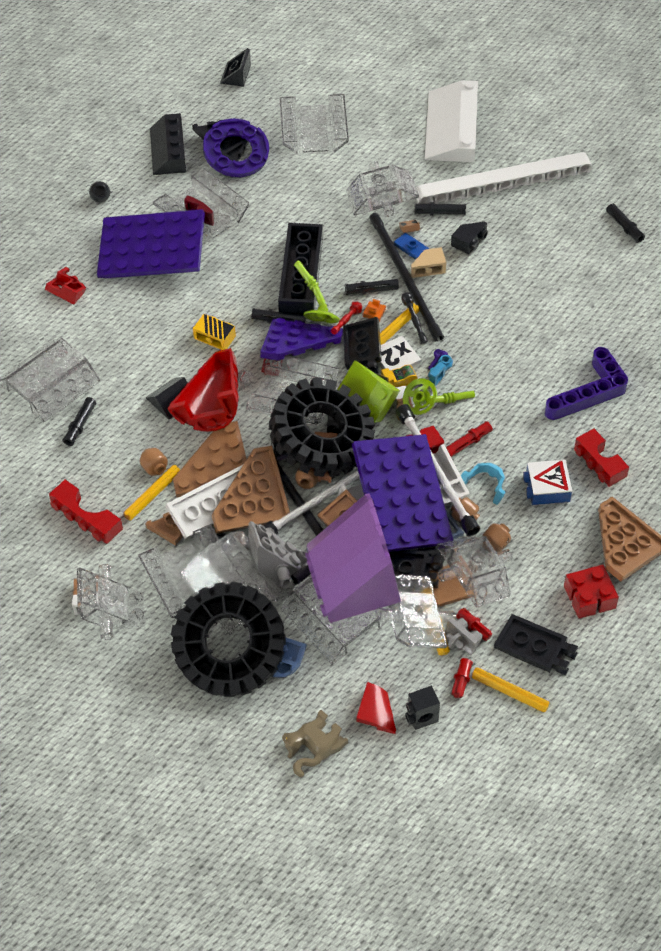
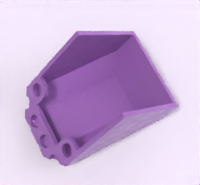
[305,493,401,623]

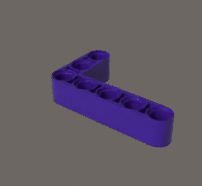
[544,347,628,420]

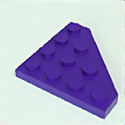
[260,318,343,360]

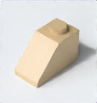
[411,247,446,278]

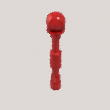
[331,302,362,335]

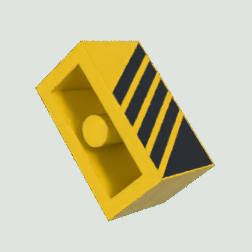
[193,314,236,350]

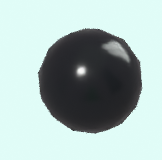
[89,181,111,203]

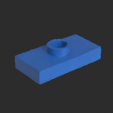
[394,233,430,260]

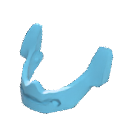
[461,463,506,505]

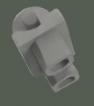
[445,618,483,656]

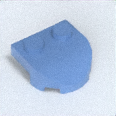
[273,638,307,678]

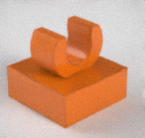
[363,299,386,322]

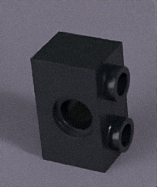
[405,685,440,730]

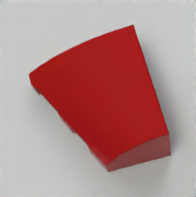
[45,267,86,305]
[356,682,396,734]

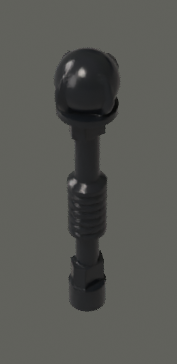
[401,292,428,344]

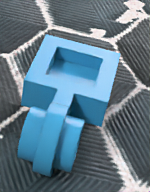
[428,355,453,386]

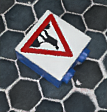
[523,460,572,505]

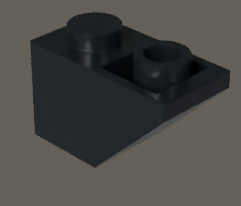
[451,221,488,254]

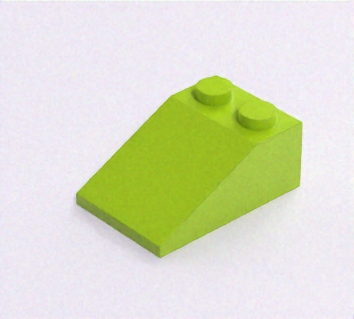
[337,360,400,423]

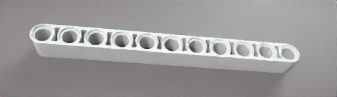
[414,152,593,204]

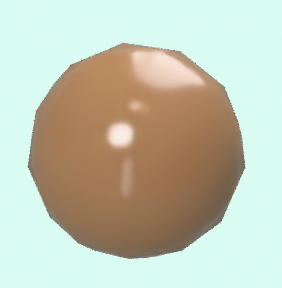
[295,467,318,489]

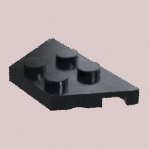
[192,120,249,161]

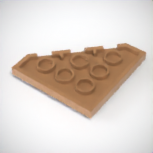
[173,421,247,497]
[211,446,290,533]
[598,497,661,582]

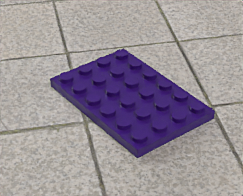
[97,209,205,278]
[352,434,454,552]

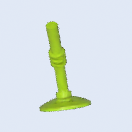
[294,261,340,324]
[403,378,475,415]

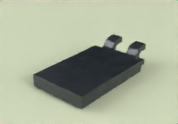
[343,317,382,374]
[389,550,443,589]
[494,614,578,676]

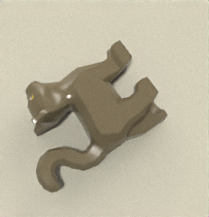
[282,710,348,777]

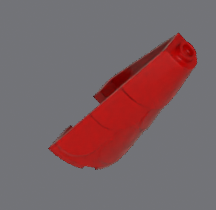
[168,348,239,432]

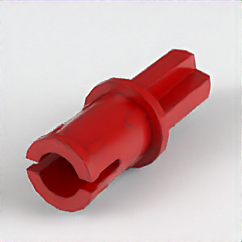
[456,608,492,641]
[451,658,473,698]

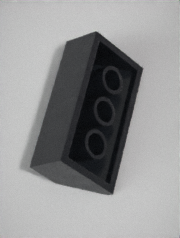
[150,113,186,175]

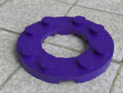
[203,118,269,177]

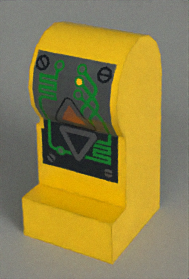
[381,365,418,387]

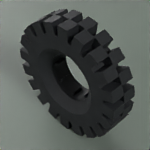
[269,378,375,477]
[171,582,286,697]

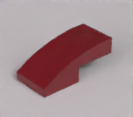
[184,195,214,226]

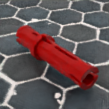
[446,421,493,457]

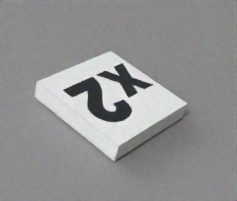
[378,336,421,370]

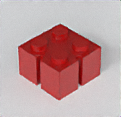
[564,564,619,619]

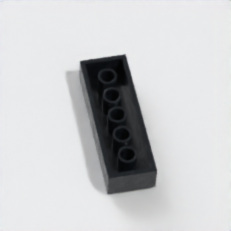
[278,223,323,315]

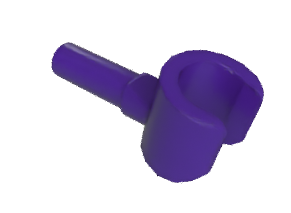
[427,349,448,370]

